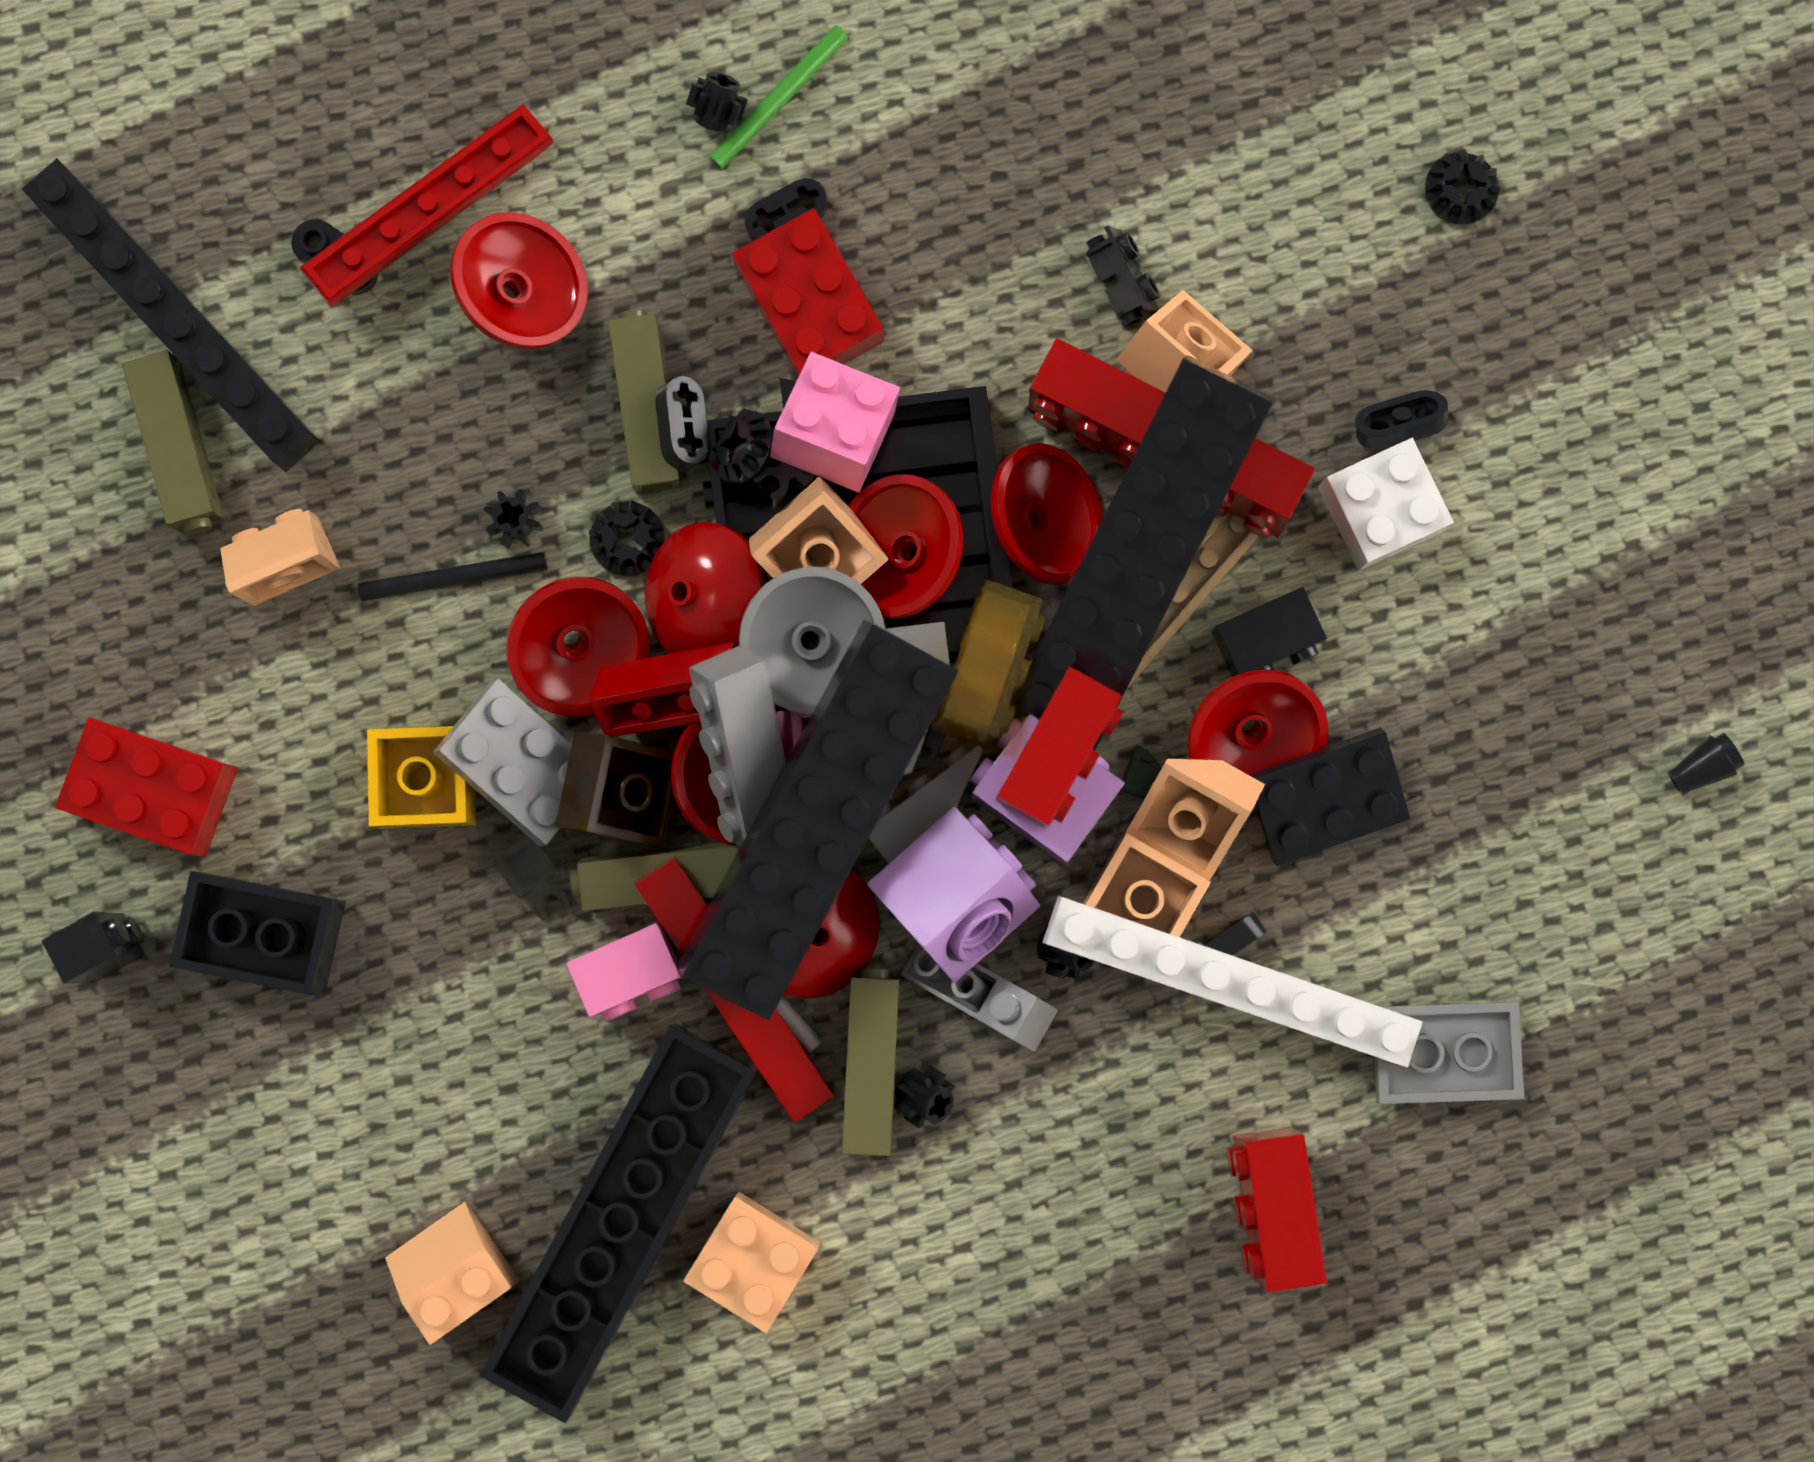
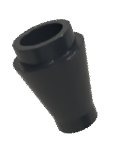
[1667,733,1745,796]

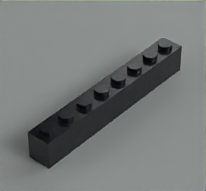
[22,158,320,472]

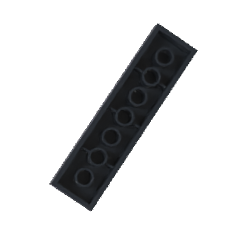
[1009,355,1276,751]
[677,619,959,1020]
[479,1023,759,1424]

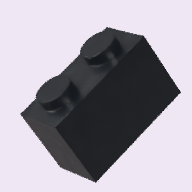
[1211,587,1327,677]
[41,912,145,984]

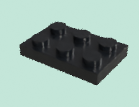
[1247,728,1411,866]

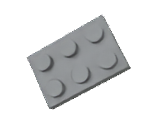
[433,678,572,846]
[1374,1002,1524,1104]

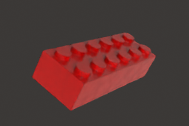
[1028,338,1316,538]

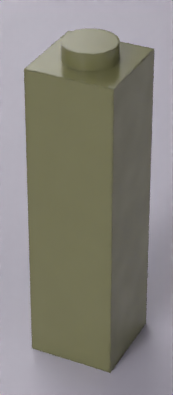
[608,309,683,494]
[122,350,224,536]
[570,843,740,911]
[842,968,899,1156]

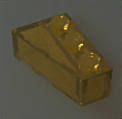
[928,580,1045,747]

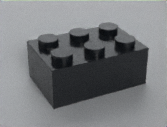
[169,871,346,995]

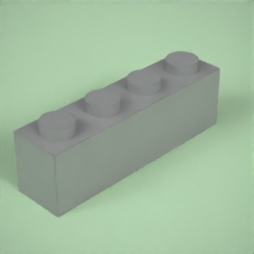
[689,646,786,847]

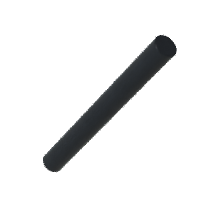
[358,551,548,601]

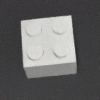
[1318,437,1454,571]

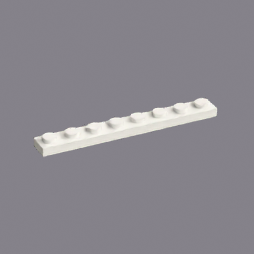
[1043,896,1423,1068]

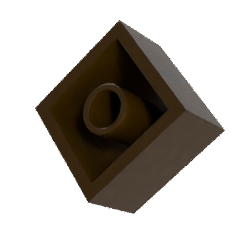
[555,732,676,849]

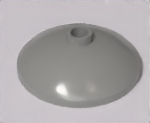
[739,567,886,714]

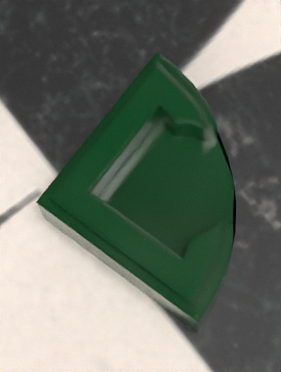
[1120,745,1161,799]

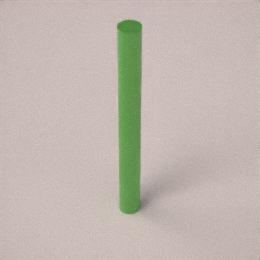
[709,25,848,170]

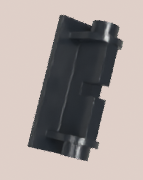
[1086,225,1160,326]

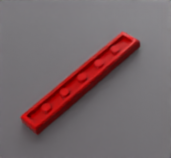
[299,104,553,308]
[634,856,834,1123]

